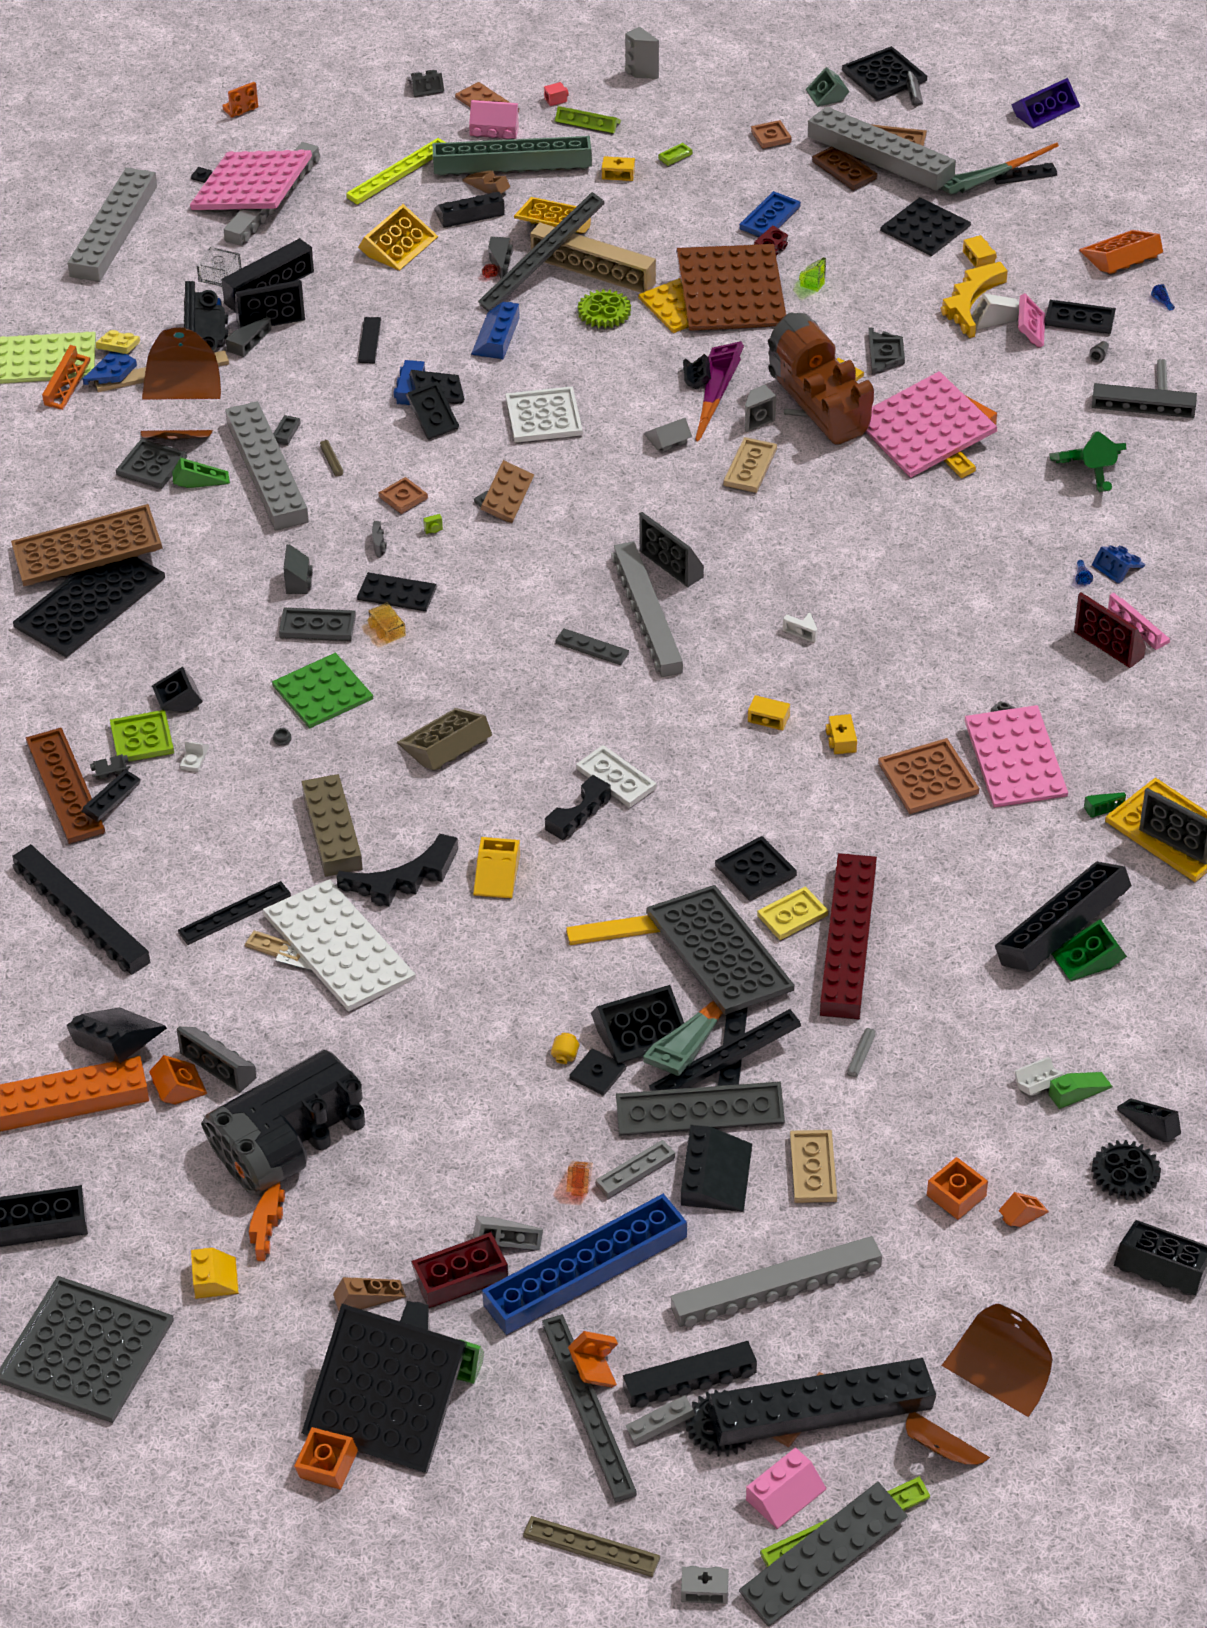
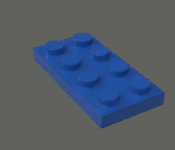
[739,191,801,237]

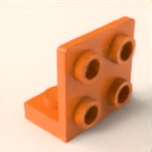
[222,82,259,118]
[568,1331,618,1388]

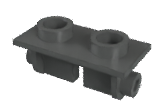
[90,754,131,779]

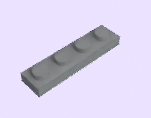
[595,1140,675,1198]

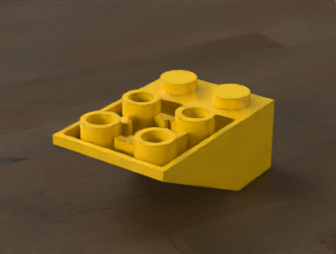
[473,837,520,899]

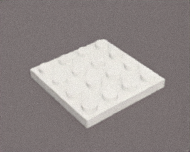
[505,386,583,443]

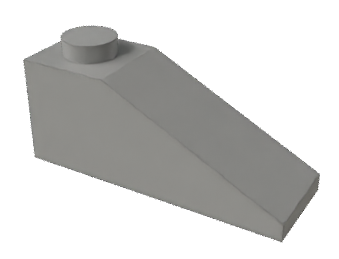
[473,1216,543,1250]

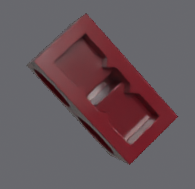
[754,225,788,256]

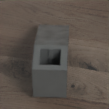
[488,236,513,279]

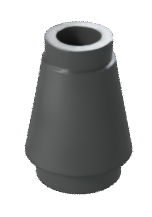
[1089,341,1109,362]

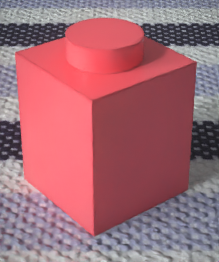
[544,82,569,106]

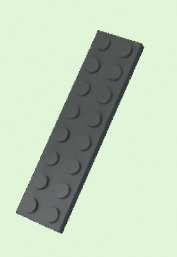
[616,1081,785,1136]
[739,1481,908,1627]

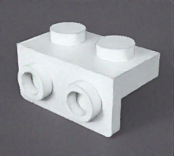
[1014,1057,1064,1096]

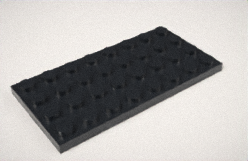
[13,557,165,657]

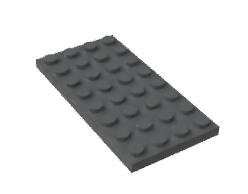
[646,885,795,1015]

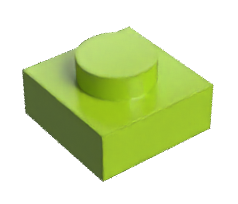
[423,514,443,534]

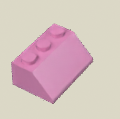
[469,100,519,139]
[746,1447,826,1529]

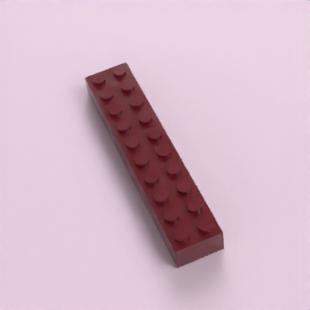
[820,853,877,1020]

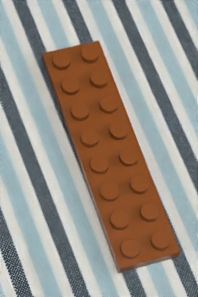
[25,727,105,844]

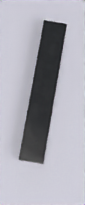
[178,881,291,945]

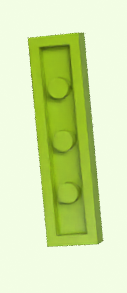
[555,106,621,133]

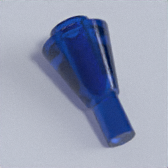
[1151,284,1175,311]
[1075,560,1093,585]

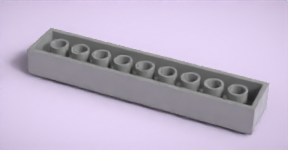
[808,106,956,191]
[67,167,157,282]
[225,401,309,531]

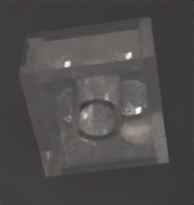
[197,247,242,287]

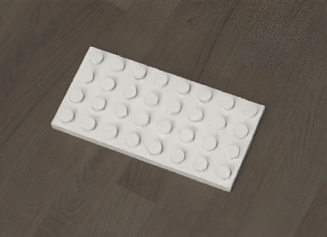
[263,879,416,1012]

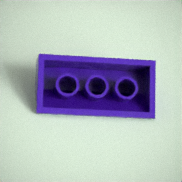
[1011,78,1080,128]

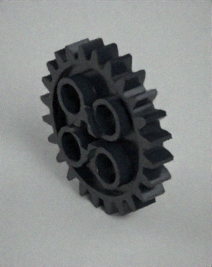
[1091,1140,1161,1200]
[686,1389,752,1457]

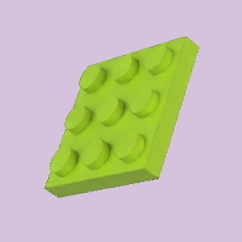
[110,710,174,762]

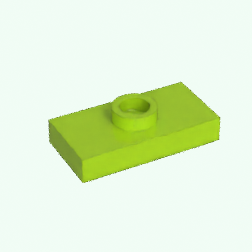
[658,143,693,166]

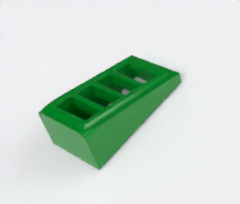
[1084,792,1126,818]

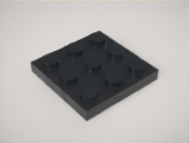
[715,836,797,901]

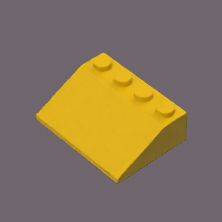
[514,197,591,234]
[358,204,438,271]

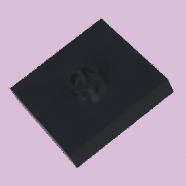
[569,1048,626,1096]

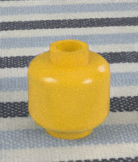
[551,1033,580,1064]

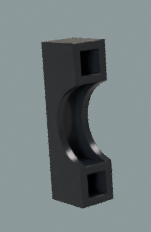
[545,775,611,840]

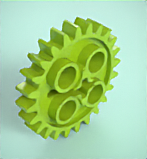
[577,289,631,329]

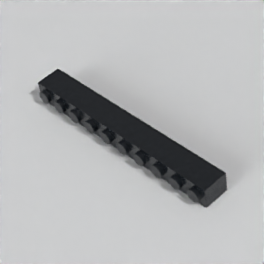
[12,844,151,975]

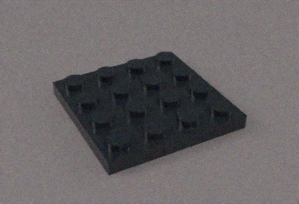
[842,46,927,100]
[880,197,971,256]

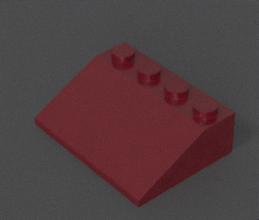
[1074,592,1146,668]

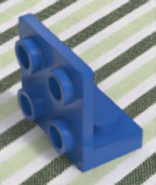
[1092,545,1146,583]

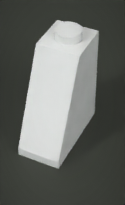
[972,293,1019,330]

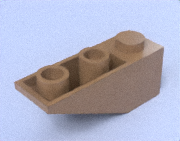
[333,1277,406,1311]

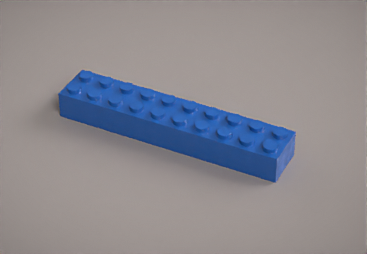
[482,1193,687,1335]

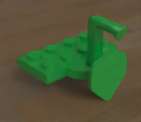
[1049,431,1127,492]

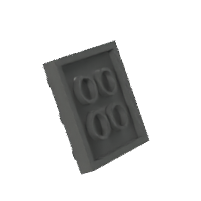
[116,439,187,489]

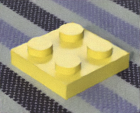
[96,330,140,354]

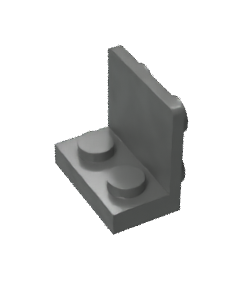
[407,70,444,96]

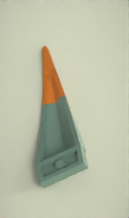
[940,142,1059,194]
[643,1001,723,1076]

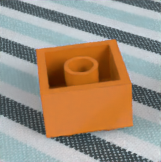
[927,1157,988,1220]
[294,1427,358,1490]

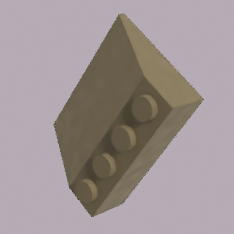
[397,708,492,770]

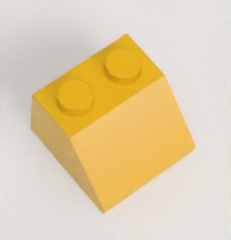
[191,1247,239,1299]

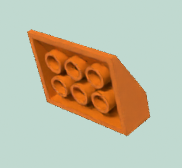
[1079,230,1163,274]

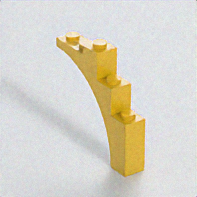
[941,261,1008,338]

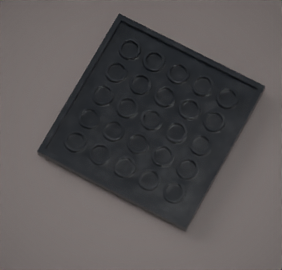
[301,1304,467,1473]

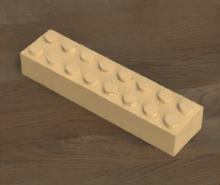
[530,223,656,293]

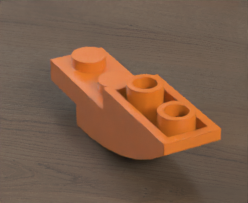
[249,1182,285,1261]

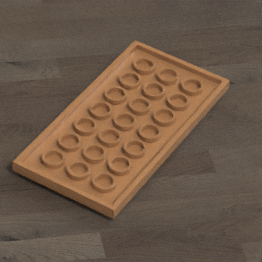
[11,504,163,586]

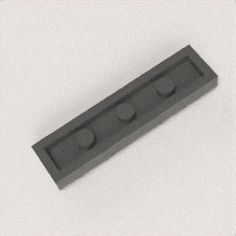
[555,628,629,665]

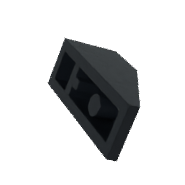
[1117,1098,1181,1142]

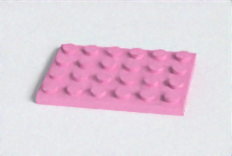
[964,705,1068,808]

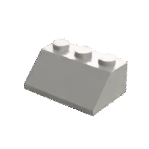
[625,27,659,79]

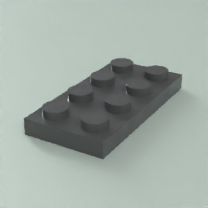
[279,607,356,641]

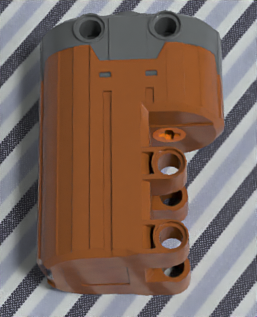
[768,312,874,445]

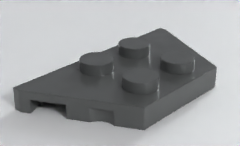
[868,327,905,374]

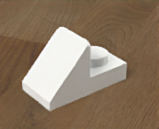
[783,613,817,643]
[180,742,210,772]

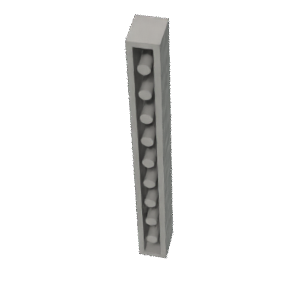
[223,142,320,246]
[611,541,683,677]
[671,1236,882,1327]

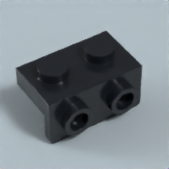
[683,354,711,389]

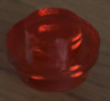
[481,264,498,278]

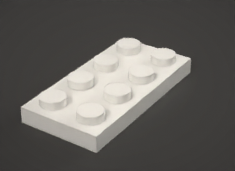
[576,745,657,808]

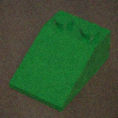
[1052,919,1127,981]

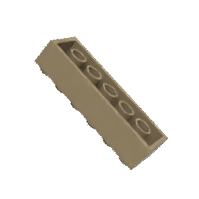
[301,774,363,877]

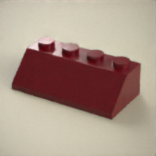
[411,1232,508,1308]

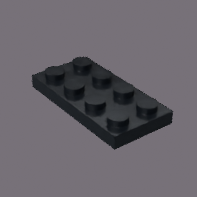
[1045,299,1116,334]
[357,572,437,612]

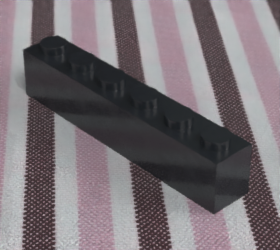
[623,1341,757,1408]

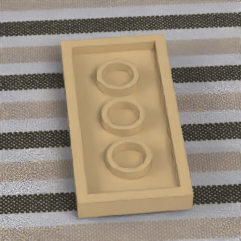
[724,437,777,493]
[790,1130,837,1203]

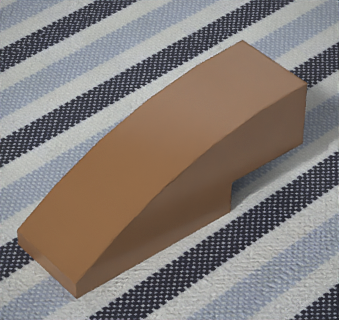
[462,171,510,194]

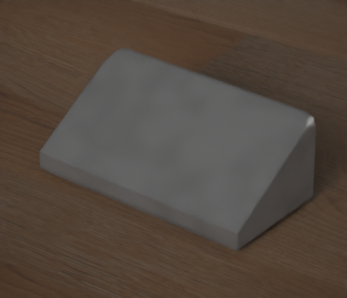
[906,71,923,105]

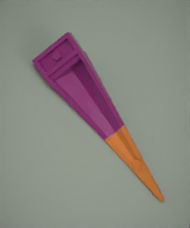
[695,341,744,442]

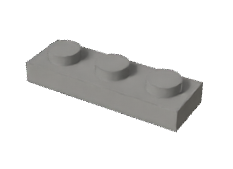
[625,1395,695,1446]

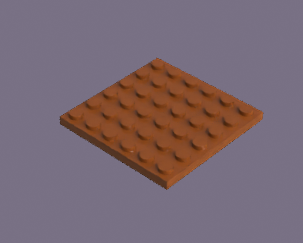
[676,244,786,331]

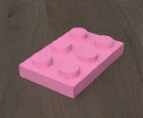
[1018,293,1045,347]

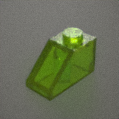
[799,257,826,292]

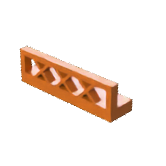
[42,345,91,410]

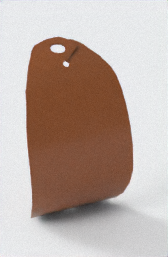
[141,327,221,440]
[906,1304,1053,1465]

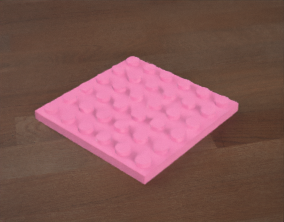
[190,149,312,210]
[865,371,997,478]

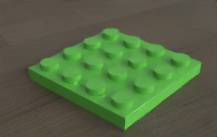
[272,652,374,729]

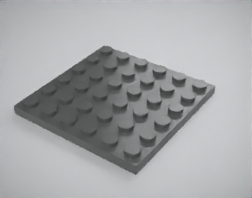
[0,1276,174,1423]

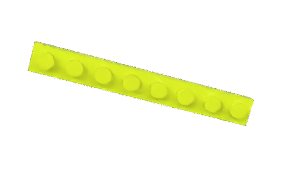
[346,138,446,205]

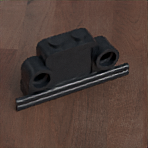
[184,281,228,352]

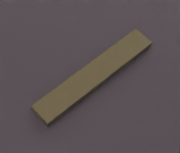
[523,1516,660,1577]

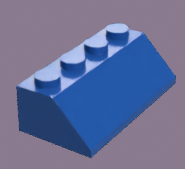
[471,302,520,359]

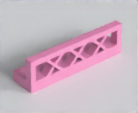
[1108,593,1170,650]

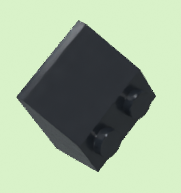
[152,666,203,712]

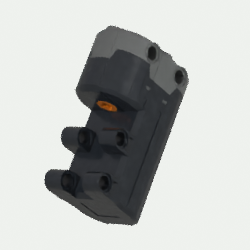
[201,1049,365,1195]

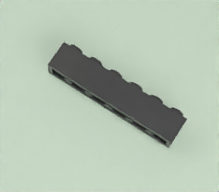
[1091,383,1197,418]

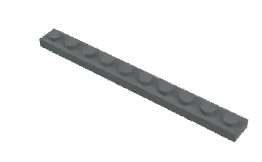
[478,192,605,312]
[542,1314,637,1503]

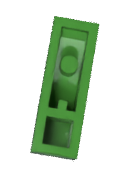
[172,457,230,488]
[1049,1072,1113,1109]
[456,1339,484,1384]

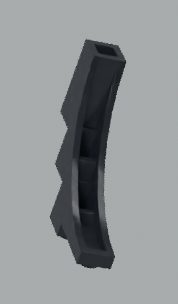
[337,833,458,907]

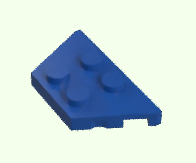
[83,351,137,385]

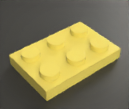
[757,886,828,940]

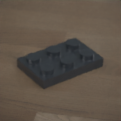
[409,370,465,404]
[406,381,459,440]

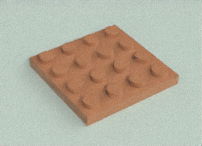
[878,738,980,814]

